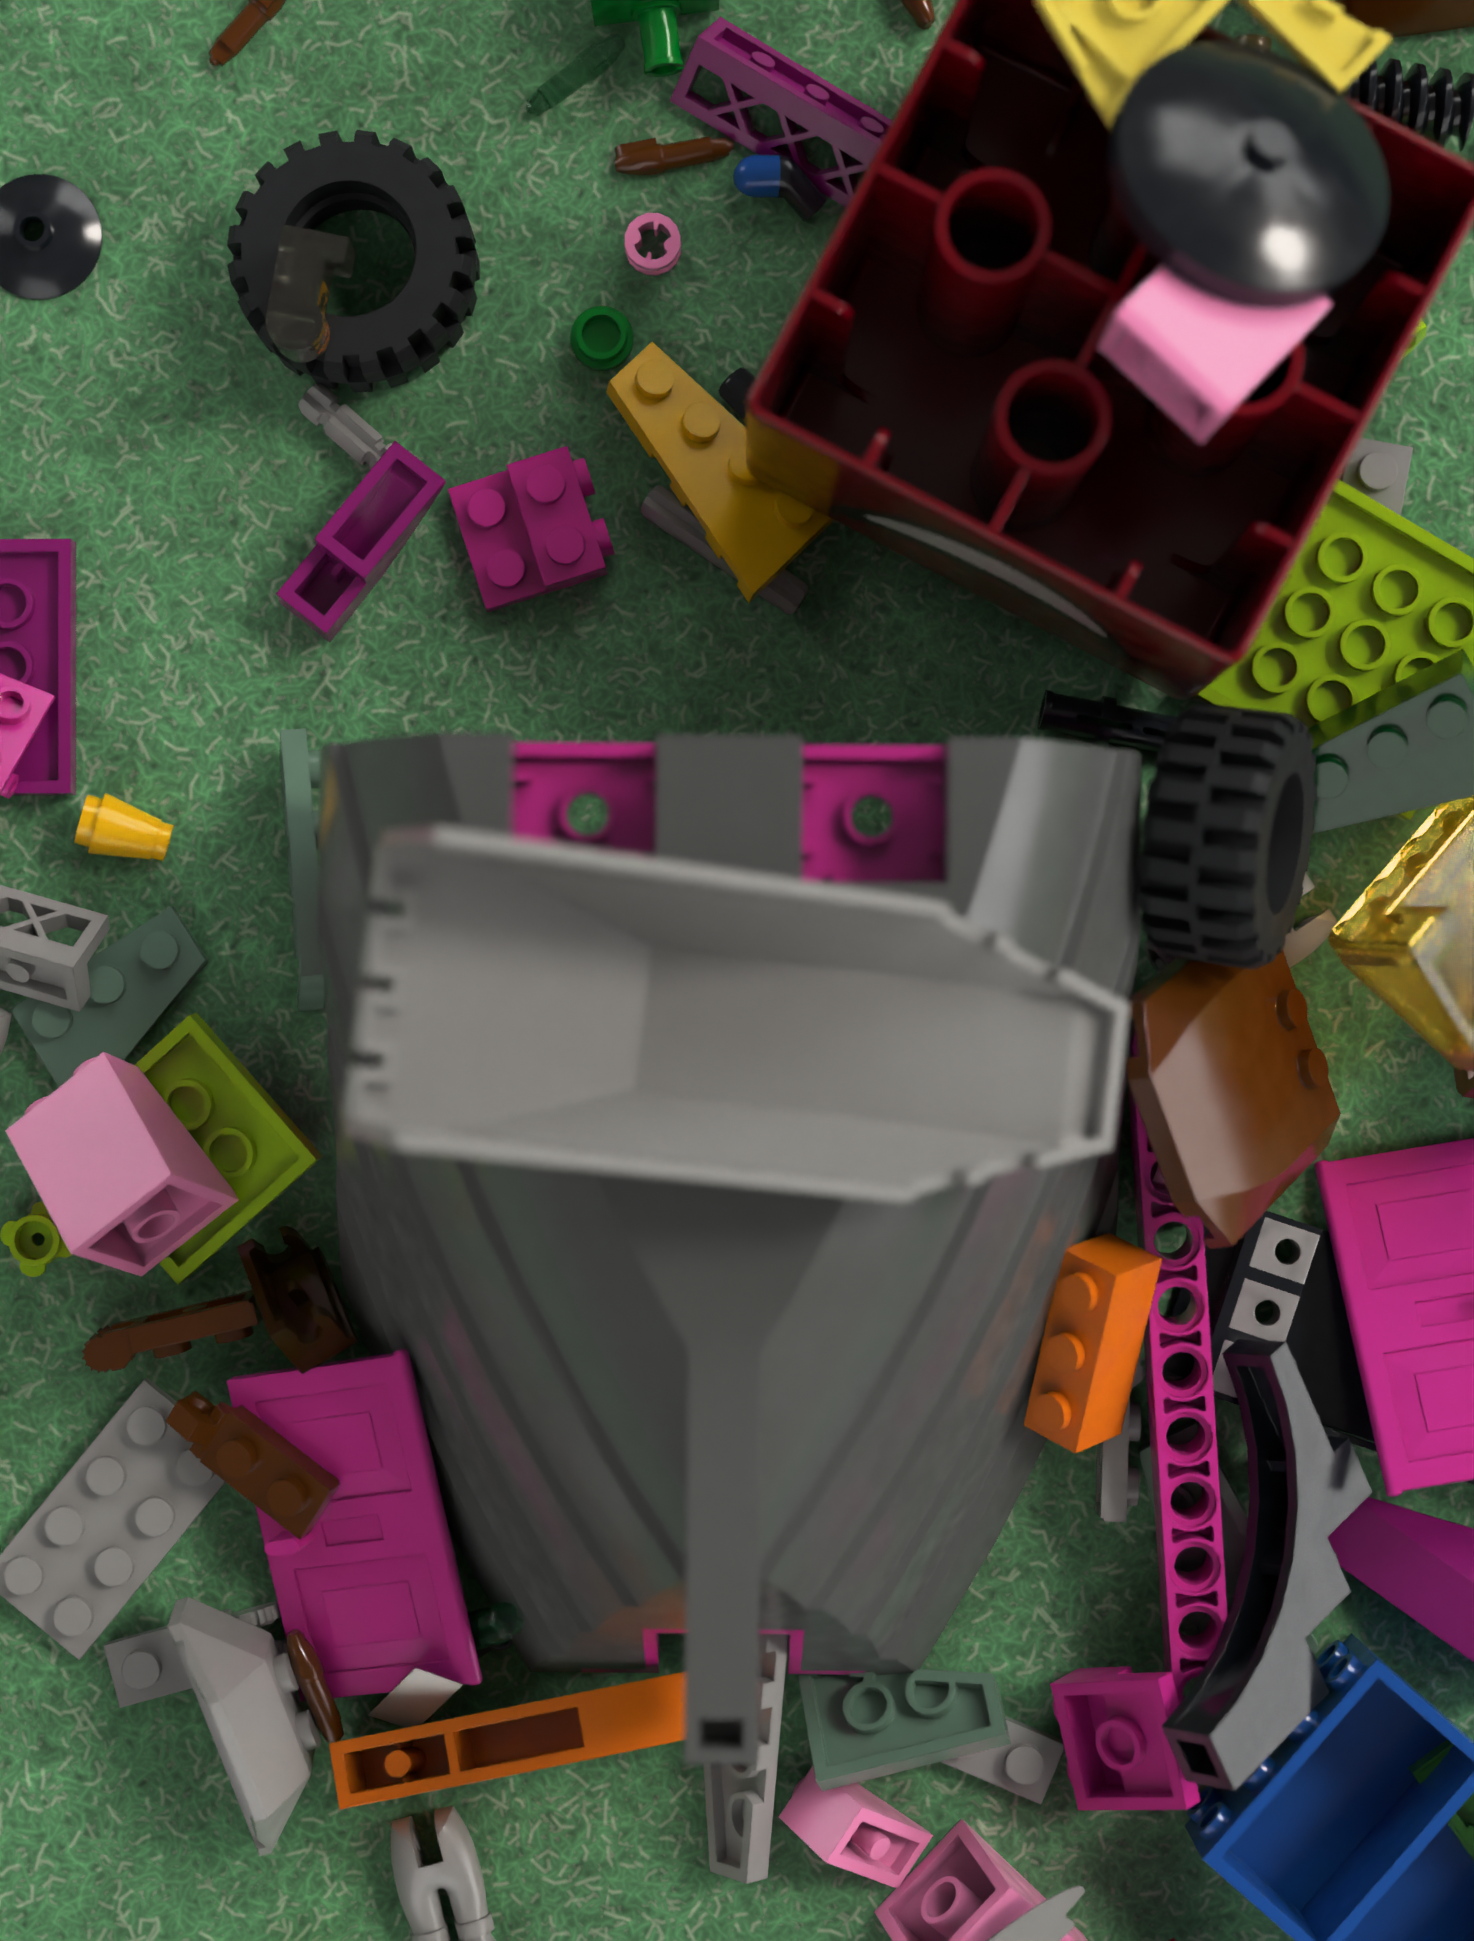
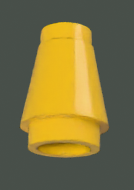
[74,793,174,862]

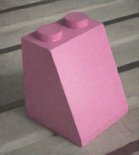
[1097,265,1332,445]
[5,1052,239,1277]
[874,1819,1088,1941]

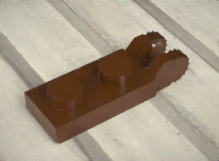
[82,1290,263,1373]

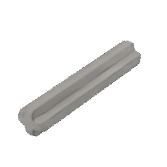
[640,485,808,614]

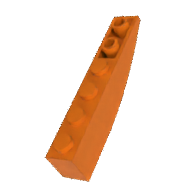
[329,1672,685,1810]

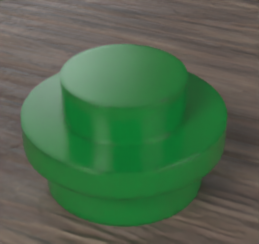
[570,306,634,371]

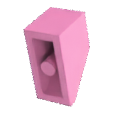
[779,1766,933,1889]

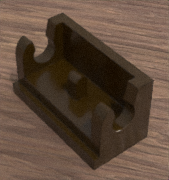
[237,1226,359,1374]

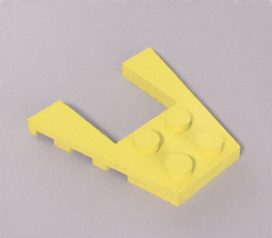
[1033,0,1392,130]

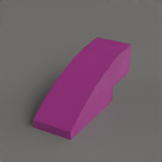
[276,441,446,642]

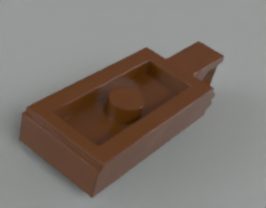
[166,1391,341,1540]

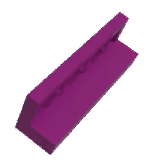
[669,17,892,207]

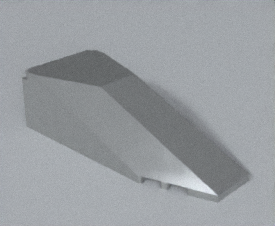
[341,826,1130,1202]

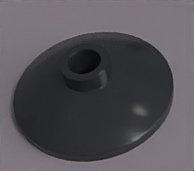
[0,174,103,300]

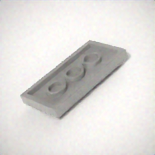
[0,1378,226,1660]

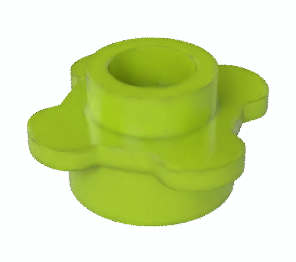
[0,1201,73,1277]

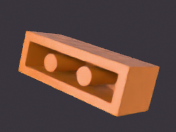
[1024,1233,1162,1454]

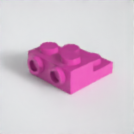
[448,446,615,612]
[1050,1666,1201,1810]

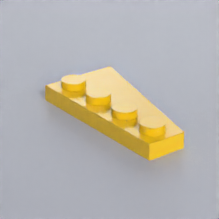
[606,342,834,603]

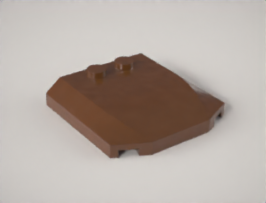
[1126,949,1341,1248]

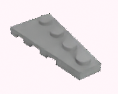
[703,1634,788,1884]

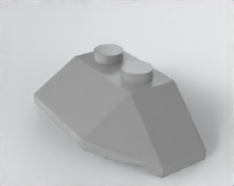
[168,1597,321,1857]

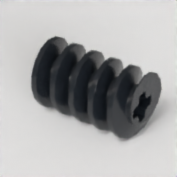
[1340,58,1474,151]

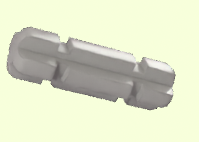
[298,383,392,470]

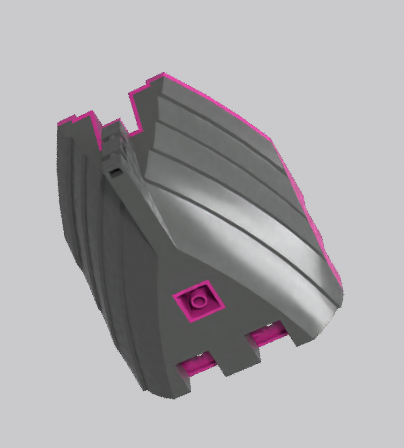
[318,733,1141,1764]

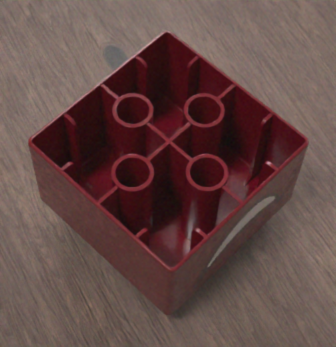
[746,0,1474,700]

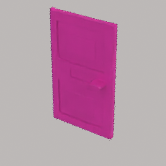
[1314,1138,1474,1497]
[227,1349,483,1701]

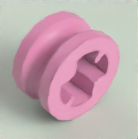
[624,213,681,276]

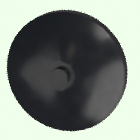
[1107,41,1389,308]

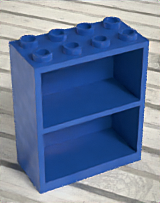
[1185,1633,1474,1941]

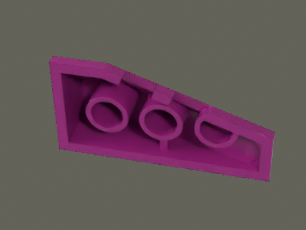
[1327,1496,1474,1662]

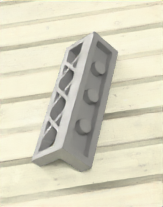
[0,885,110,1012]

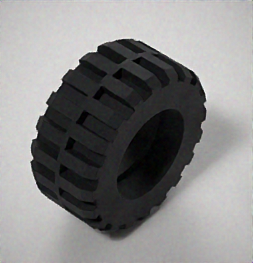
[227,130,480,392]
[1138,703,1316,969]

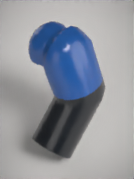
[733,155,827,221]

